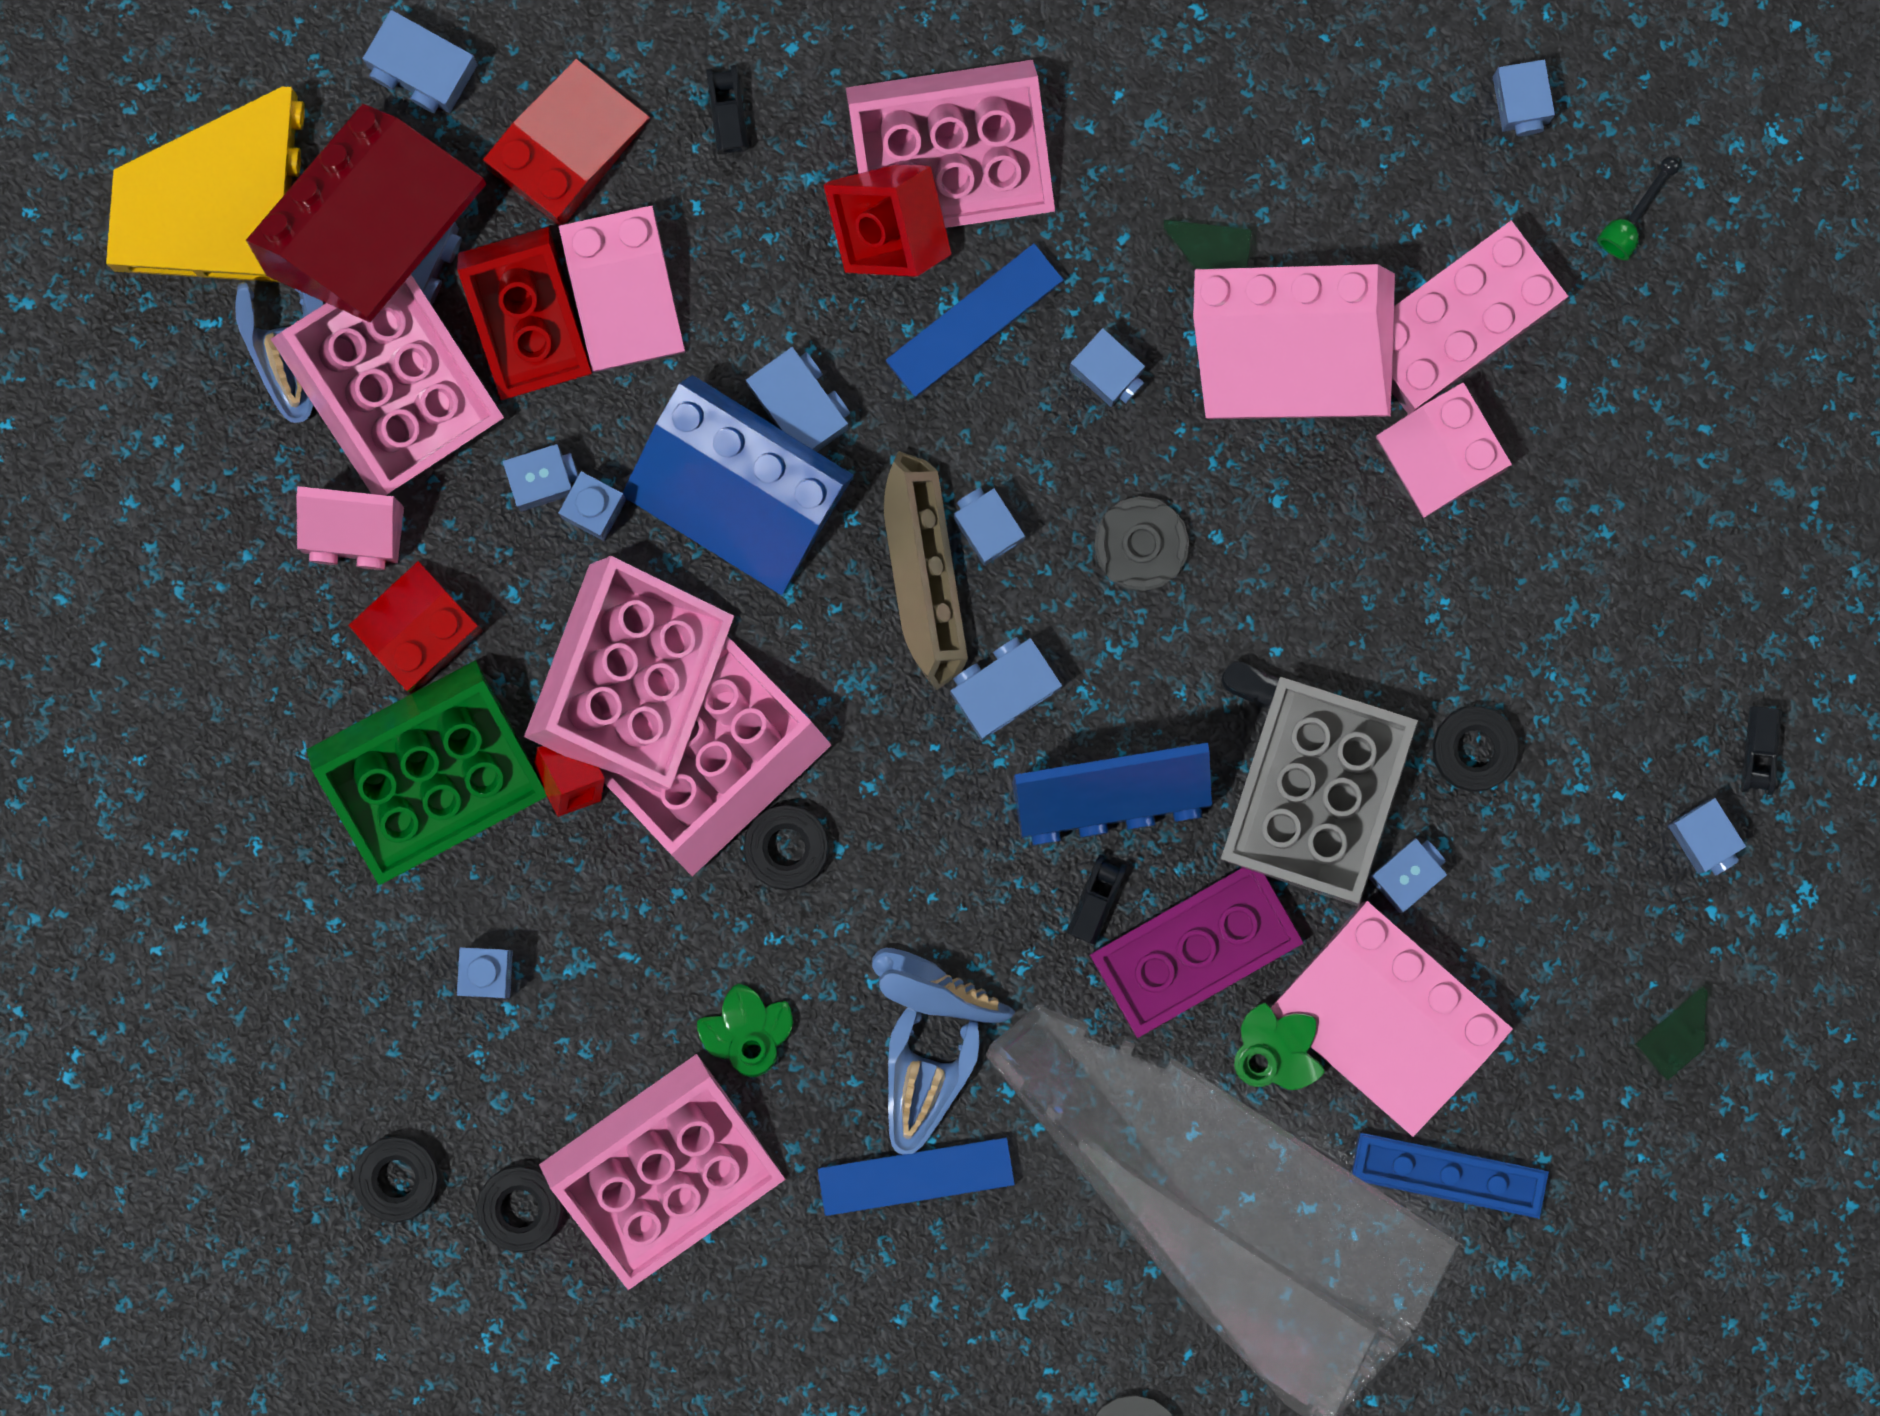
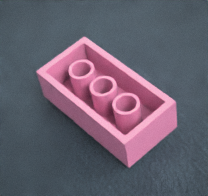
[1391,220,1569,415]

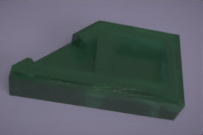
[1163,220,1251,269]
[1634,986,1708,1081]

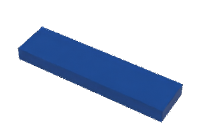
[886,243,1063,399]
[1350,1132,1549,1219]
[817,1137,1015,1216]

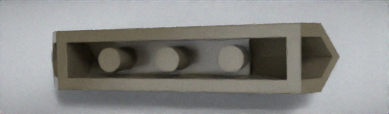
[884,451,968,690]

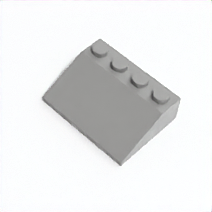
[1221,677,1418,907]

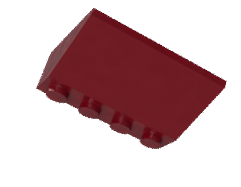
[246,103,486,323]

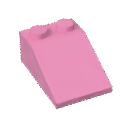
[559,206,685,373]

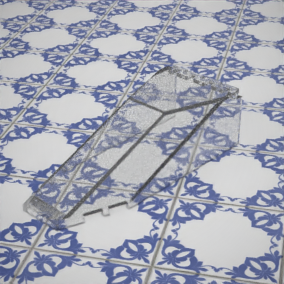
[986,1005,1460,1416]

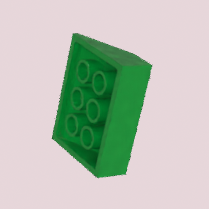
[306,660,547,885]

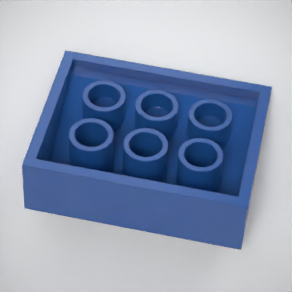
[622,375,854,596]
[1012,743,1212,846]

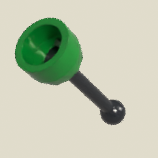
[1597,157,1679,261]

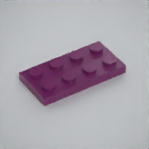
[1089,868,1303,1038]

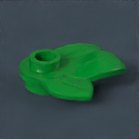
[697,984,793,1077]
[1234,1003,1324,1090]

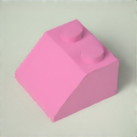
[1376,382,1512,518]
[296,486,404,570]

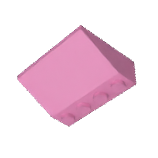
[846,60,1055,228]
[1193,264,1395,419]
[271,275,504,495]
[524,556,734,790]
[600,636,831,877]
[1271,901,1513,1137]
[539,1054,786,1290]

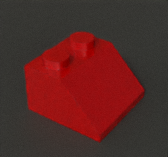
[823,165,952,277]
[348,561,483,694]

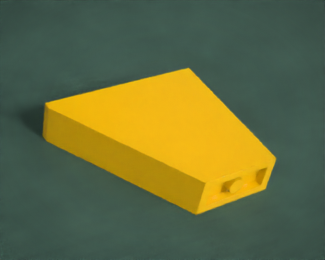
[106,86,305,283]

